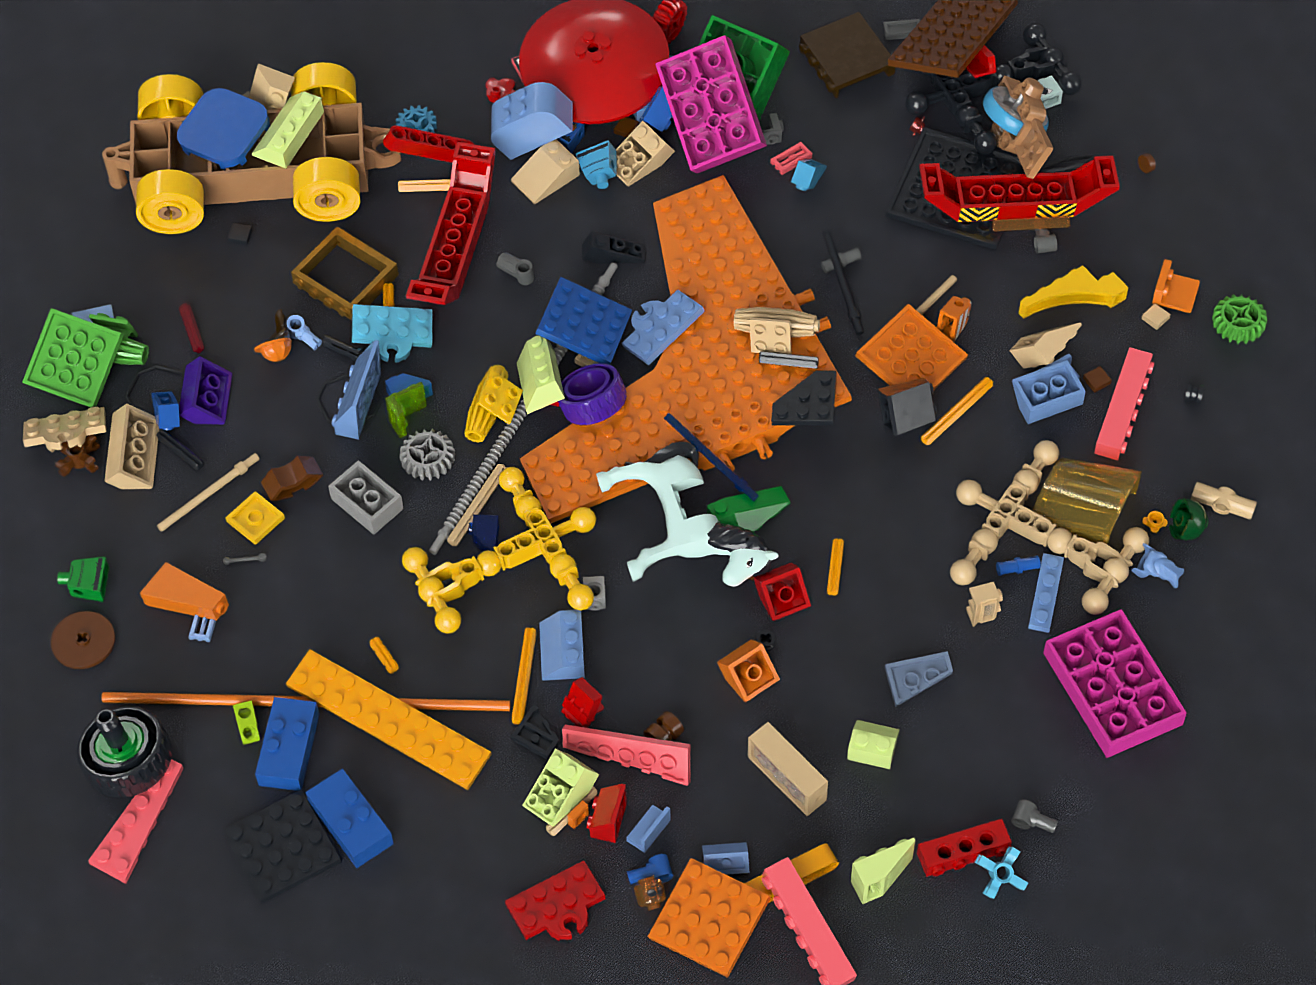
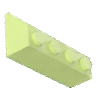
[252,91,324,168]
[517,336,565,414]

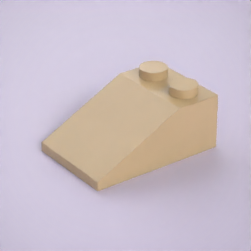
[511,139,580,204]

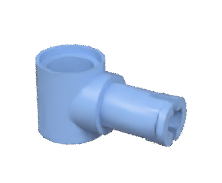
[287,315,322,350]

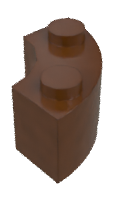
[261,456,323,501]

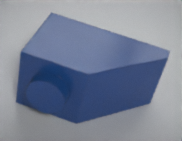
[640,87,672,132]
[385,373,433,410]
[152,391,180,430]

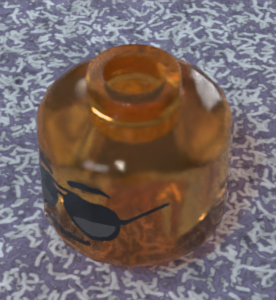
[634,876,666,911]

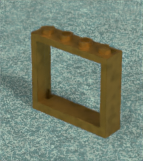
[291,227,399,320]

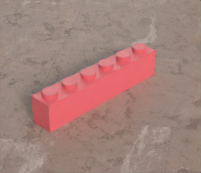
[1094,347,1155,461]
[762,857,857,985]

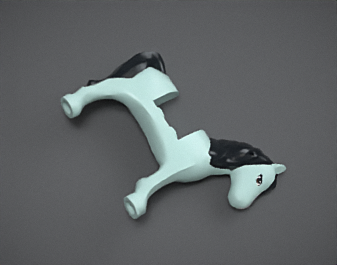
[596,442,779,587]

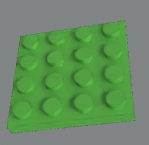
[22,308,124,408]

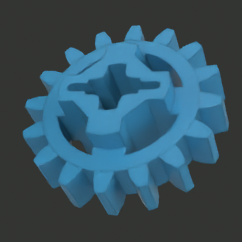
[396,105,437,133]

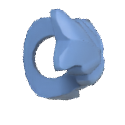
[1131,543,1184,588]

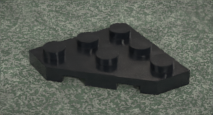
[771,371,837,426]

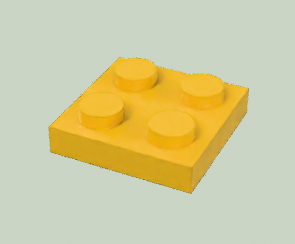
[225,491,285,545]

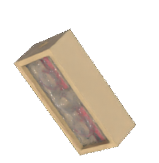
[748,722,828,816]

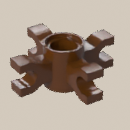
[55,435,100,477]

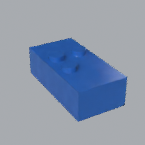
[255,697,320,791]
[305,768,394,868]

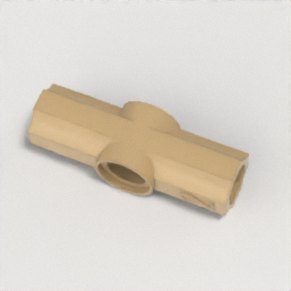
[1191,482,1257,520]

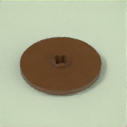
[51,611,115,669]

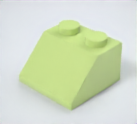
[847,720,900,769]

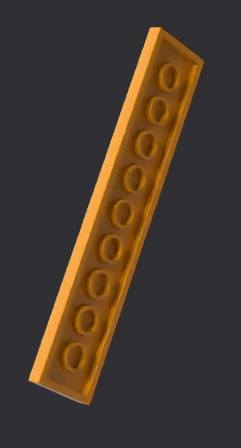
[286,649,491,790]

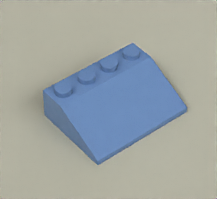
[332,340,381,440]

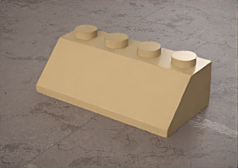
[249,64,295,110]
[105,404,159,489]

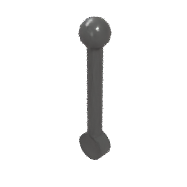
[223,553,267,565]

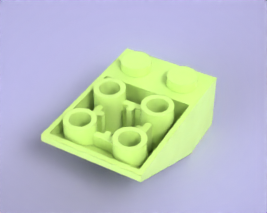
[522,748,599,827]
[851,838,915,904]

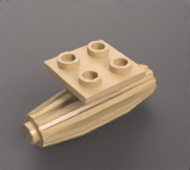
[734,307,820,354]

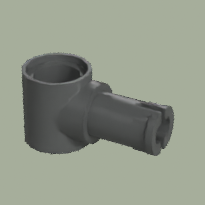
[1033,219,1057,254]
[1011,800,1058,833]

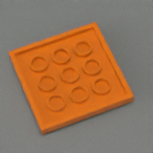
[855,304,968,390]
[648,858,771,978]

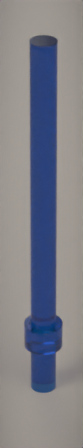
[664,413,759,502]

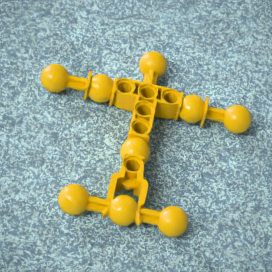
[402,467,596,634]

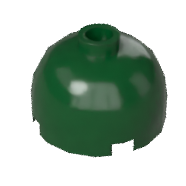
[1169,498,1208,540]

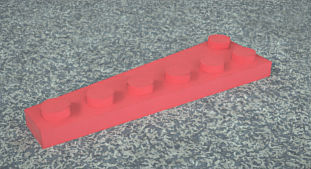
[562,725,690,786]
[88,759,184,884]

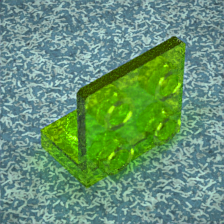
[385,382,427,438]

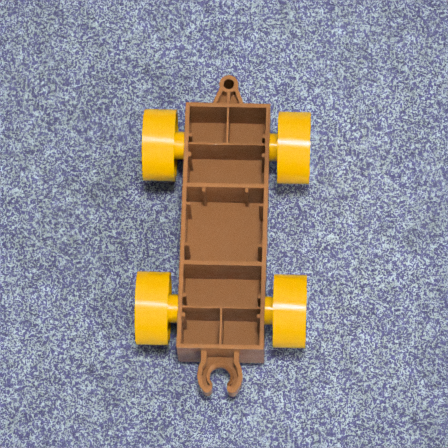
[102,62,401,234]

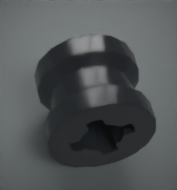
[1184,382,1204,405]

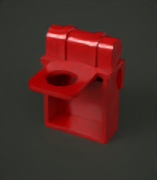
[561,677,604,728]

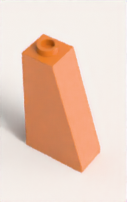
[140,562,229,621]

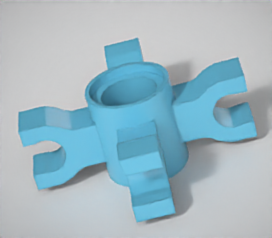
[975,846,1028,899]

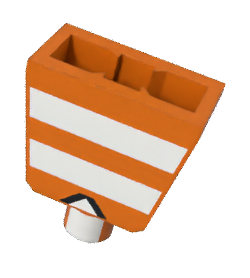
[937,296,971,342]

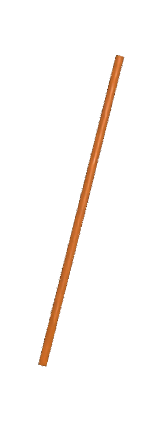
[102,692,510,711]

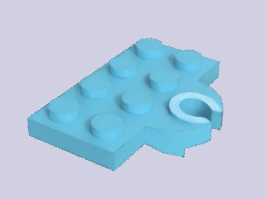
[352,304,432,362]

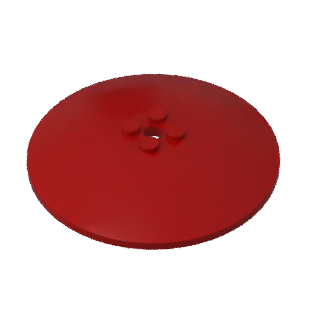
[519,0,670,124]

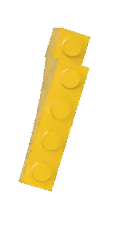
[1019,265,1128,319]

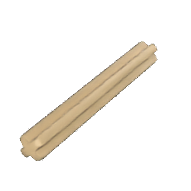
[447,464,506,546]

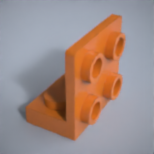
[1152,259,1200,313]

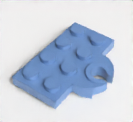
[622,290,705,365]

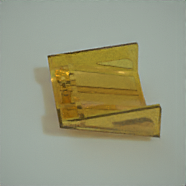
[1032,458,1142,545]

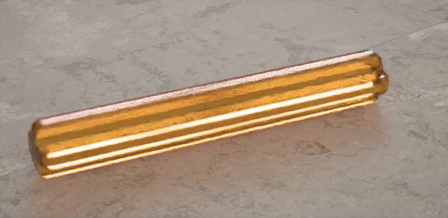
[992,216,1070,232]

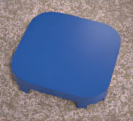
[177,88,270,170]

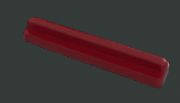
[179,303,204,353]

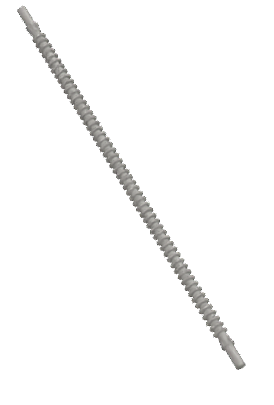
[429,263,618,555]

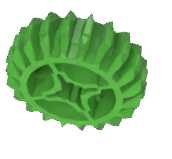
[1212,294,1267,344]

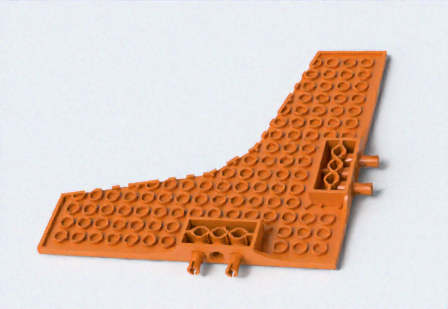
[520,175,852,524]

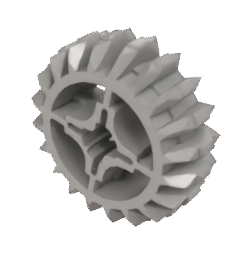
[400,428,455,481]

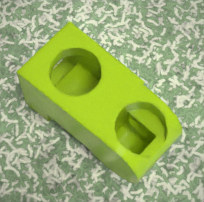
[233,701,261,745]

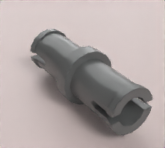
[821,247,861,274]

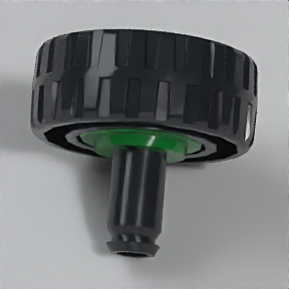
[76,706,172,798]

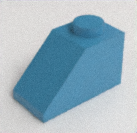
[791,159,827,191]

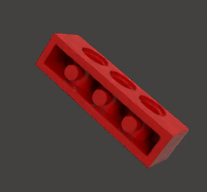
[917,819,1012,877]

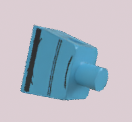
[576,140,617,189]

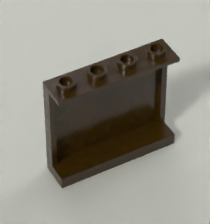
[799,12,895,98]

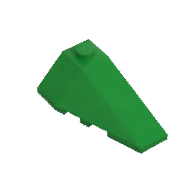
[707,486,790,532]

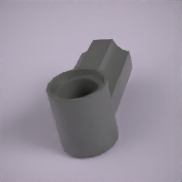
[496,252,535,285]

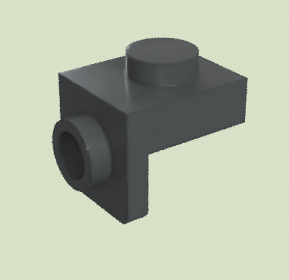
[762,113,784,144]

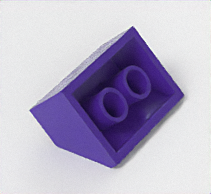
[179,356,233,425]

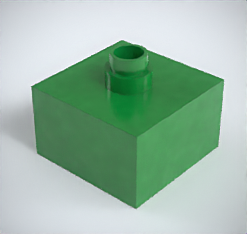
[698,15,790,120]

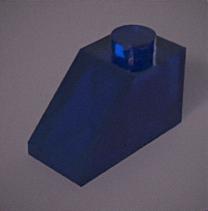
[468,514,500,552]

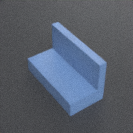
[627,805,671,853]
[702,842,749,874]

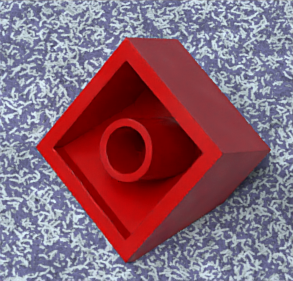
[753,562,811,621]
[587,784,627,843]

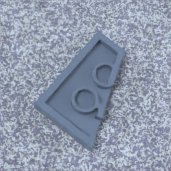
[885,651,953,707]

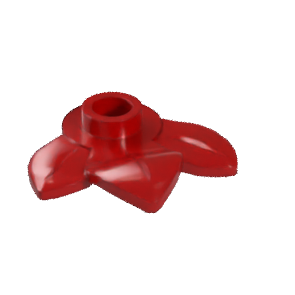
[485,78,515,103]

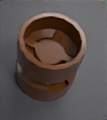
[643,711,684,741]

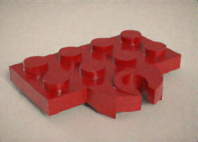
[505,861,606,941]

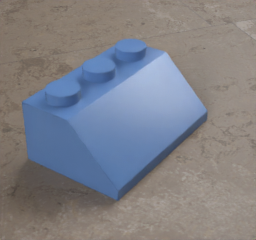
[1012,360,1086,424]
[539,610,585,681]

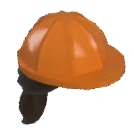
[254,309,292,362]

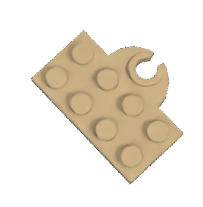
[23,407,106,452]

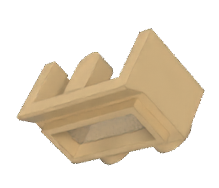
[966,582,1003,627]

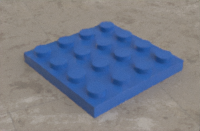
[535,277,632,365]

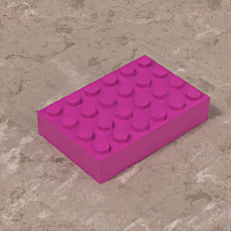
[656,35,767,174]
[1043,609,1187,758]

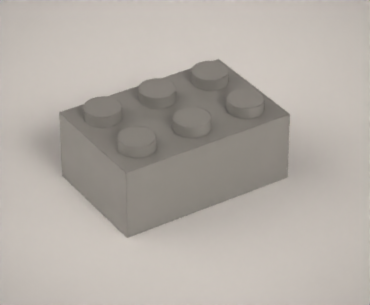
[328,460,404,535]

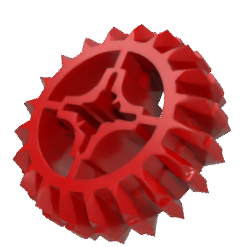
[652,0,687,44]

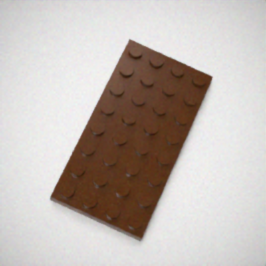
[888,0,1018,78]

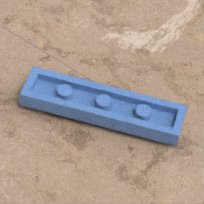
[1028,553,1064,633]

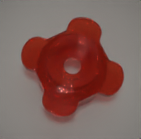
[909,116,925,137]

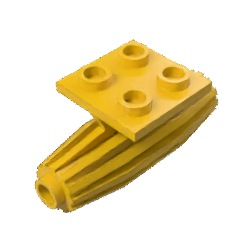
[465,365,523,443]

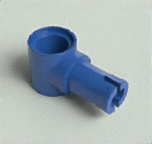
[627,854,673,885]

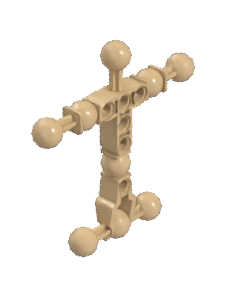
[950,440,1149,615]

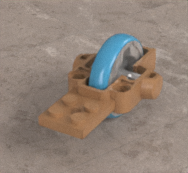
[983,75,1054,179]

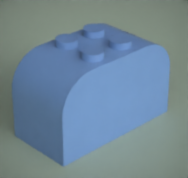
[491,82,573,160]

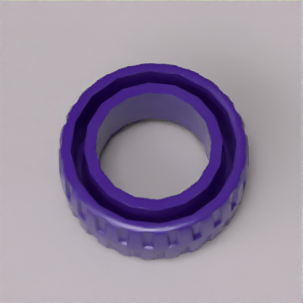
[558,363,627,425]

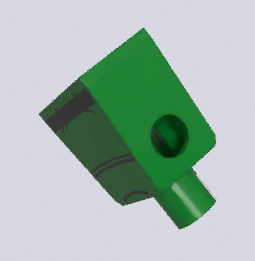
[57,557,110,602]

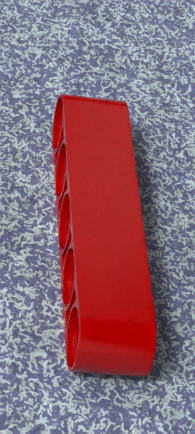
[383,125,475,163]

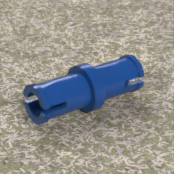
[996,555,1041,576]

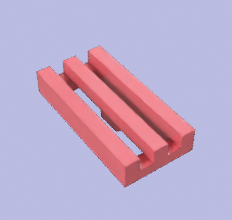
[770,142,813,175]

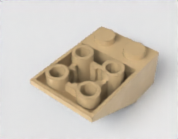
[616,121,675,187]
[1010,323,1082,369]

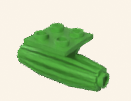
[89,313,149,365]

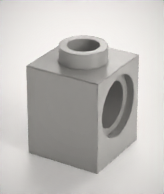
[583,576,606,611]

